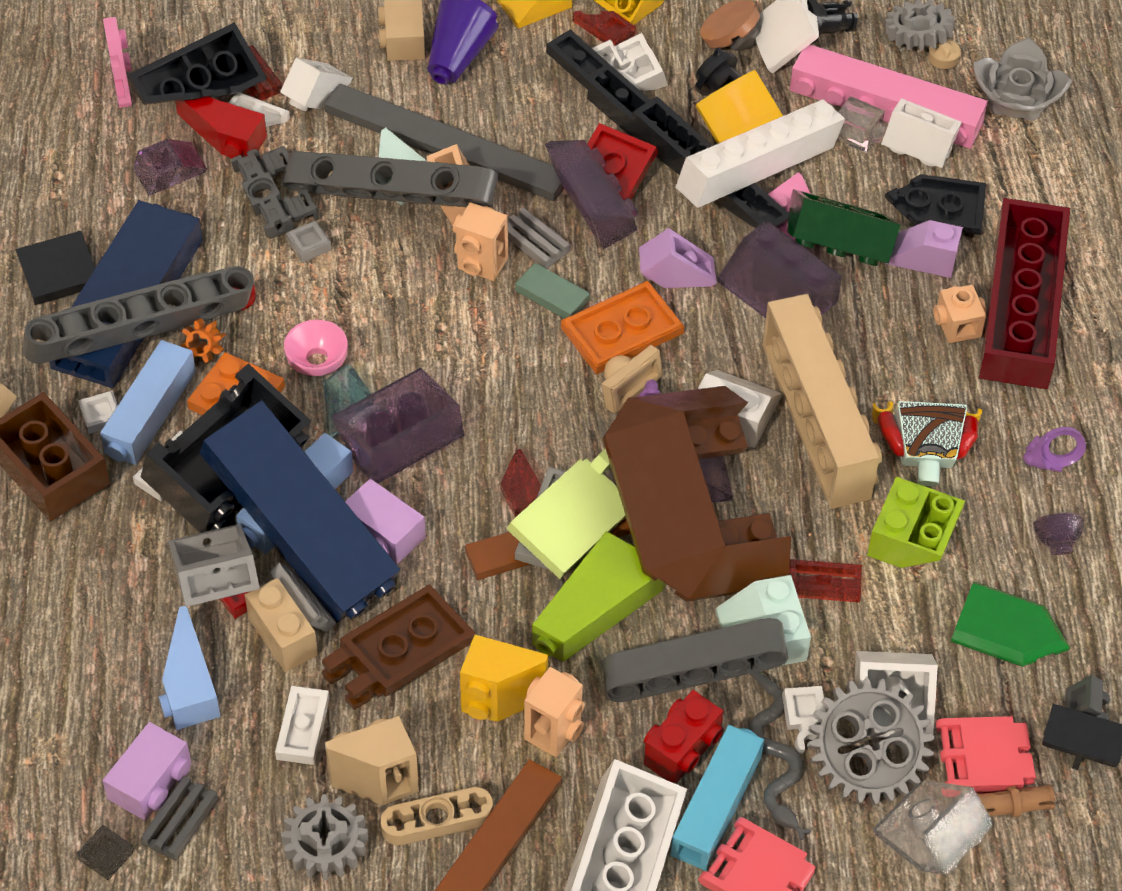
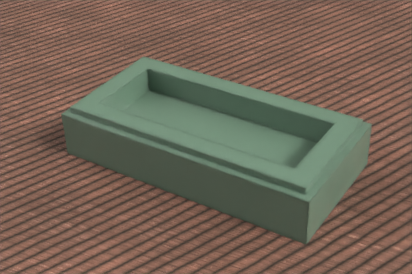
[515,263,590,319]

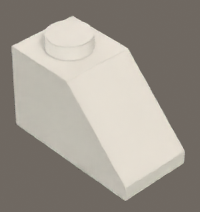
[280,57,352,111]

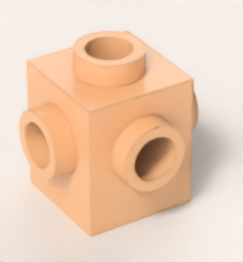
[933,285,986,343]

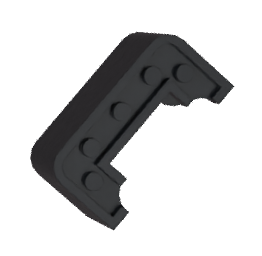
[141,363,311,533]

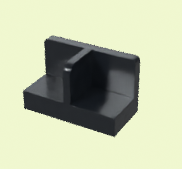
[1042,704,1122,770]

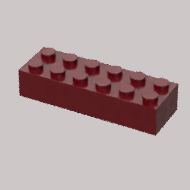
[978,198,1071,390]

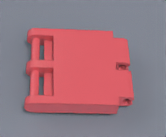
[935,716,1036,794]
[698,817,816,891]

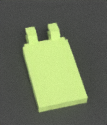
[507,448,626,579]

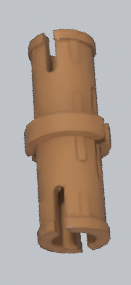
[972,784,1055,819]

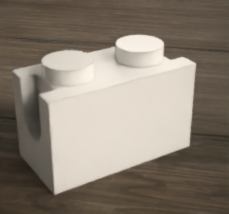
[881,98,962,168]

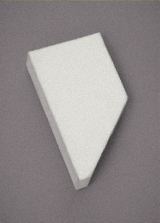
[229,93,290,127]

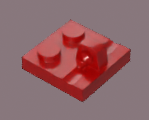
[568,123,658,207]

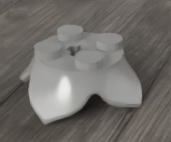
[973,37,1072,121]

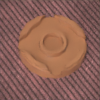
[700,0,760,48]

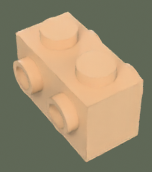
[453,202,509,282]
[524,667,585,758]

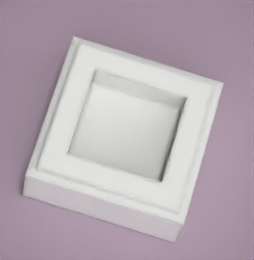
[78,391,118,434]

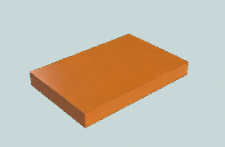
[561,281,684,375]

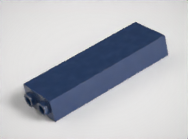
[49,200,203,389]
[200,400,401,623]

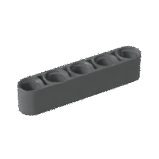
[602,618,788,702]

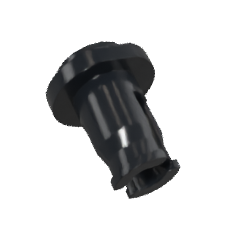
[807,0,858,45]
[695,47,741,96]

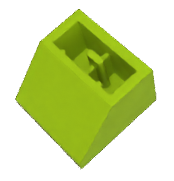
[867,476,965,568]

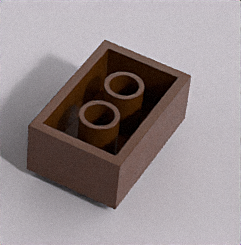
[0,392,111,522]

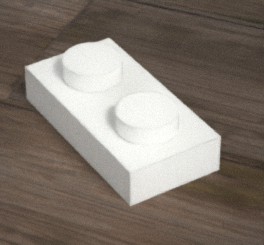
[275,686,330,765]

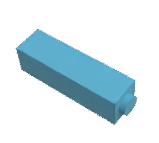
[670,724,764,871]

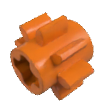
[181,318,226,363]

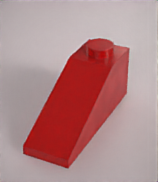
[175,97,267,159]

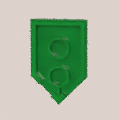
[951,581,1070,667]

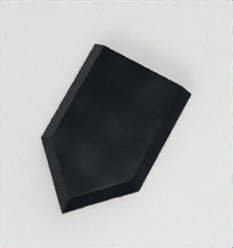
[885,174,986,235]

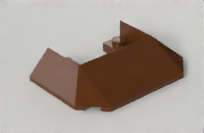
[603,386,791,602]

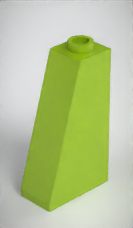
[532,531,667,662]

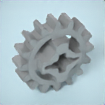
[885,0,954,51]
[281,794,368,880]

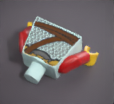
[872,401,982,486]

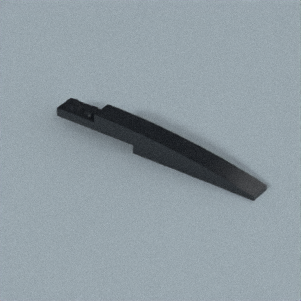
[546,29,789,236]

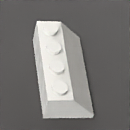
[564,759,687,891]

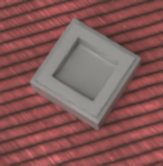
[286,220,332,263]

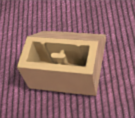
[325,716,419,805]

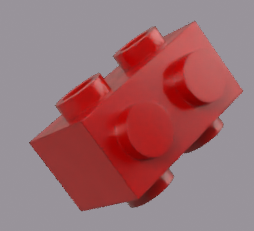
[643,690,724,784]

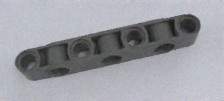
[283,151,499,208]
[22,266,254,364]

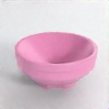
[284,320,348,376]

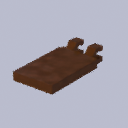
[322,584,476,710]

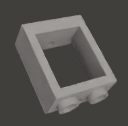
[168,524,260,607]

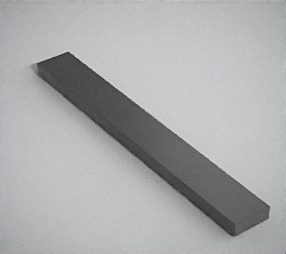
[324,83,569,201]

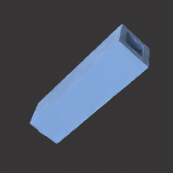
[100,340,196,465]
[236,433,353,554]

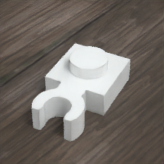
[782,686,826,755]

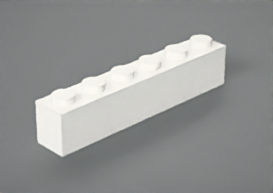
[675,99,845,208]

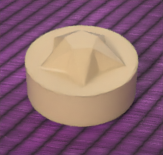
[928,39,961,69]

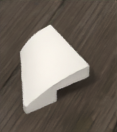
[592,33,668,91]

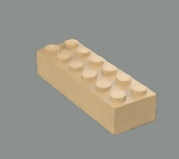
[762,294,882,509]

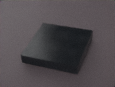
[15,231,95,305]

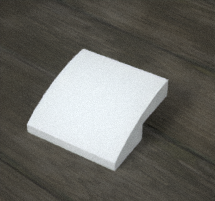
[755,0,819,73]

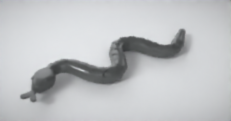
[748,672,811,840]

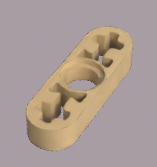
[381,787,493,845]

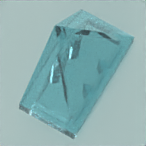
[324,364,380,439]

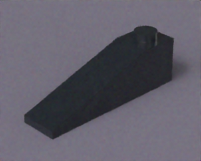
[127,22,267,105]

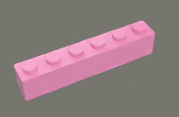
[790,45,988,149]

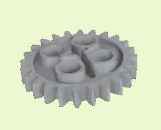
[807,678,935,805]

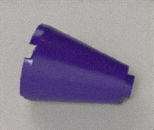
[427,0,499,85]

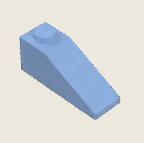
[158,606,221,730]

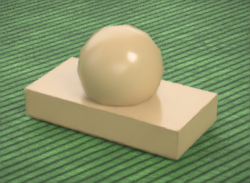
[601,345,663,414]

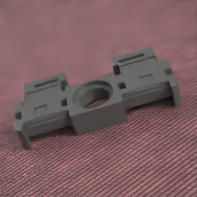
[231,146,320,239]

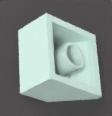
[716,575,811,665]

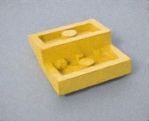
[695,70,783,144]

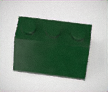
[787,189,901,266]

